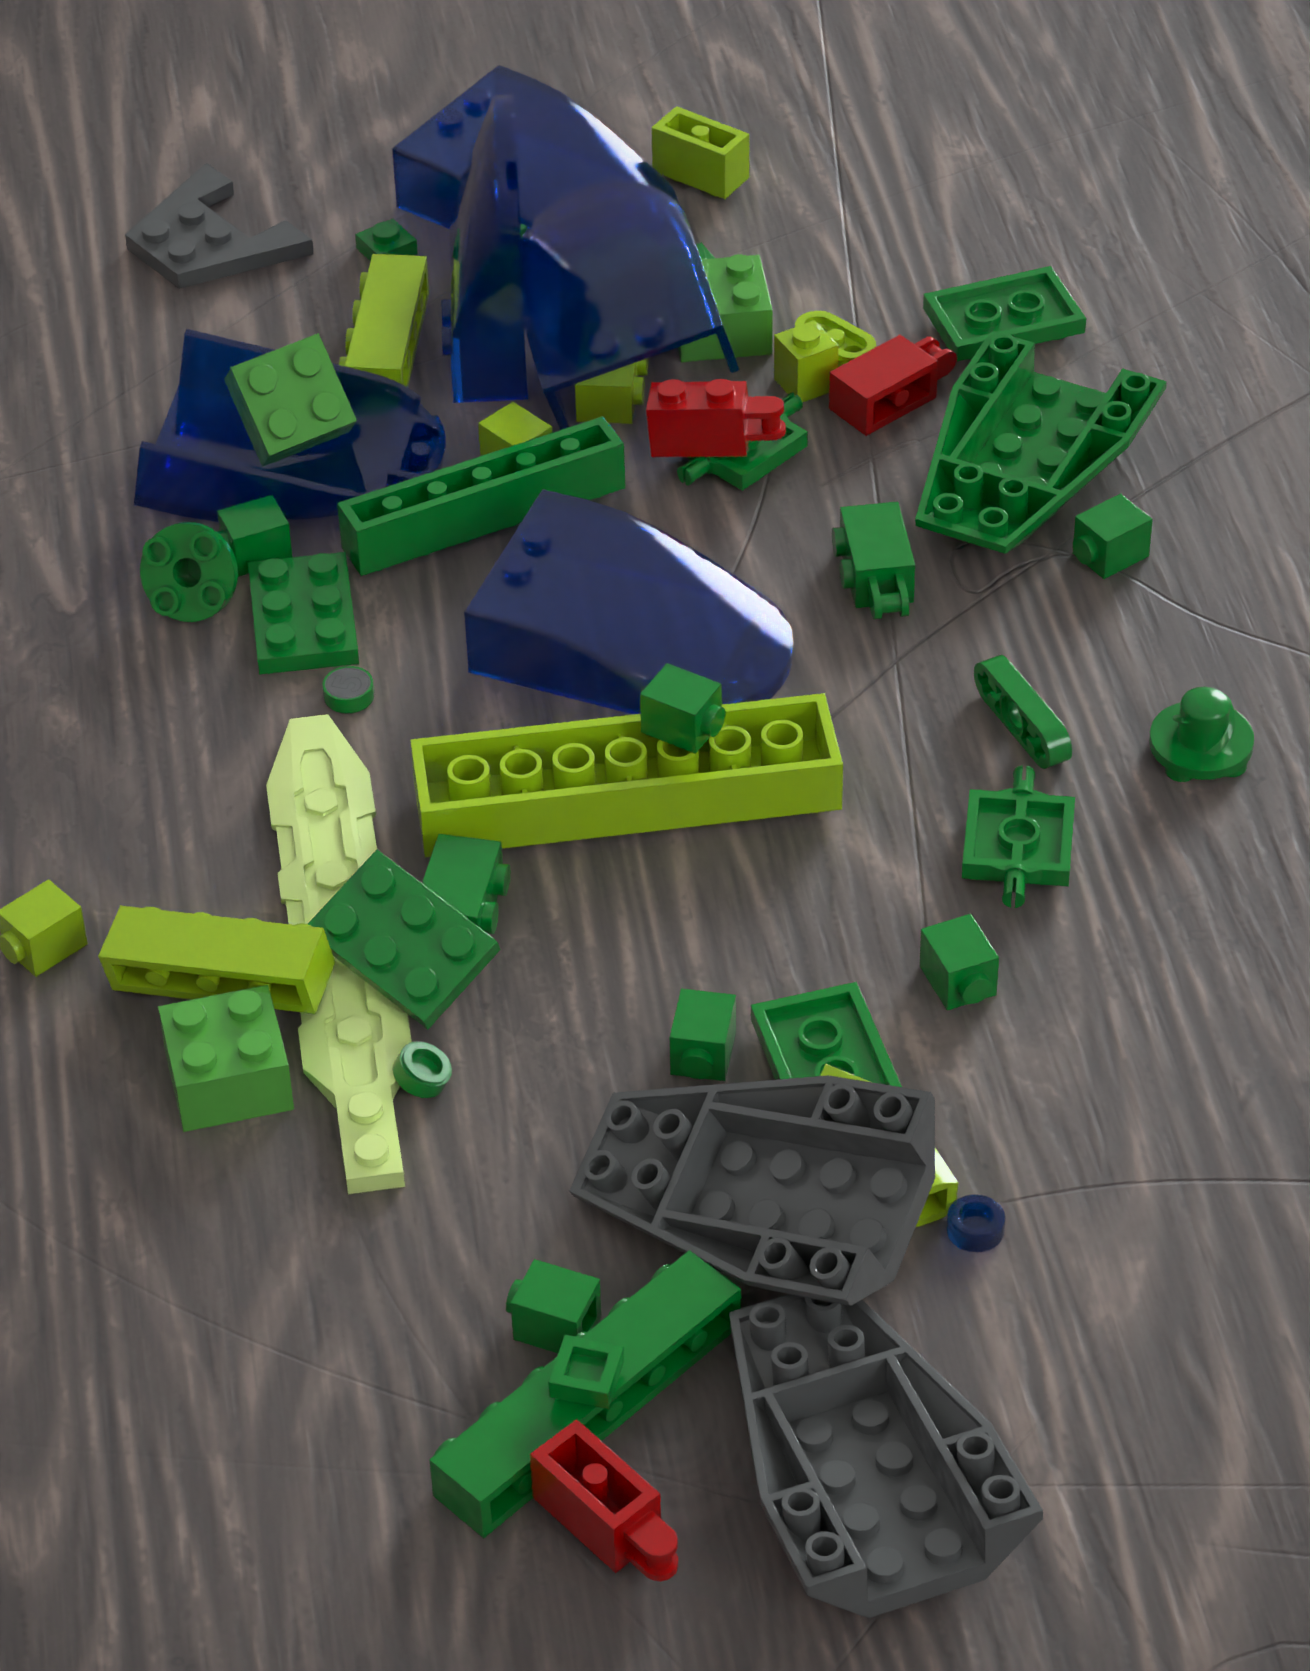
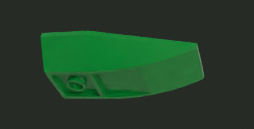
[915,331,1167,554]

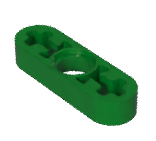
[974,655,1072,769]

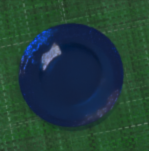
[947,1195,1005,1252]

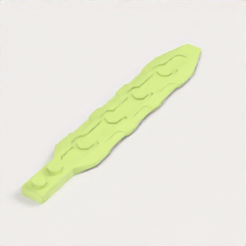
[266,714,412,1194]

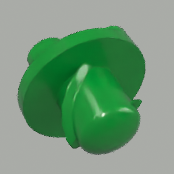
[140,522,238,622]
[1149,686,1254,782]

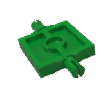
[677,392,808,491]
[962,765,1075,908]

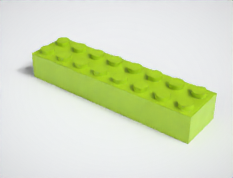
[410,693,843,857]

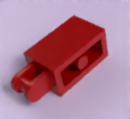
[829,334,957,436]
[646,379,786,457]
[530,1419,678,1581]

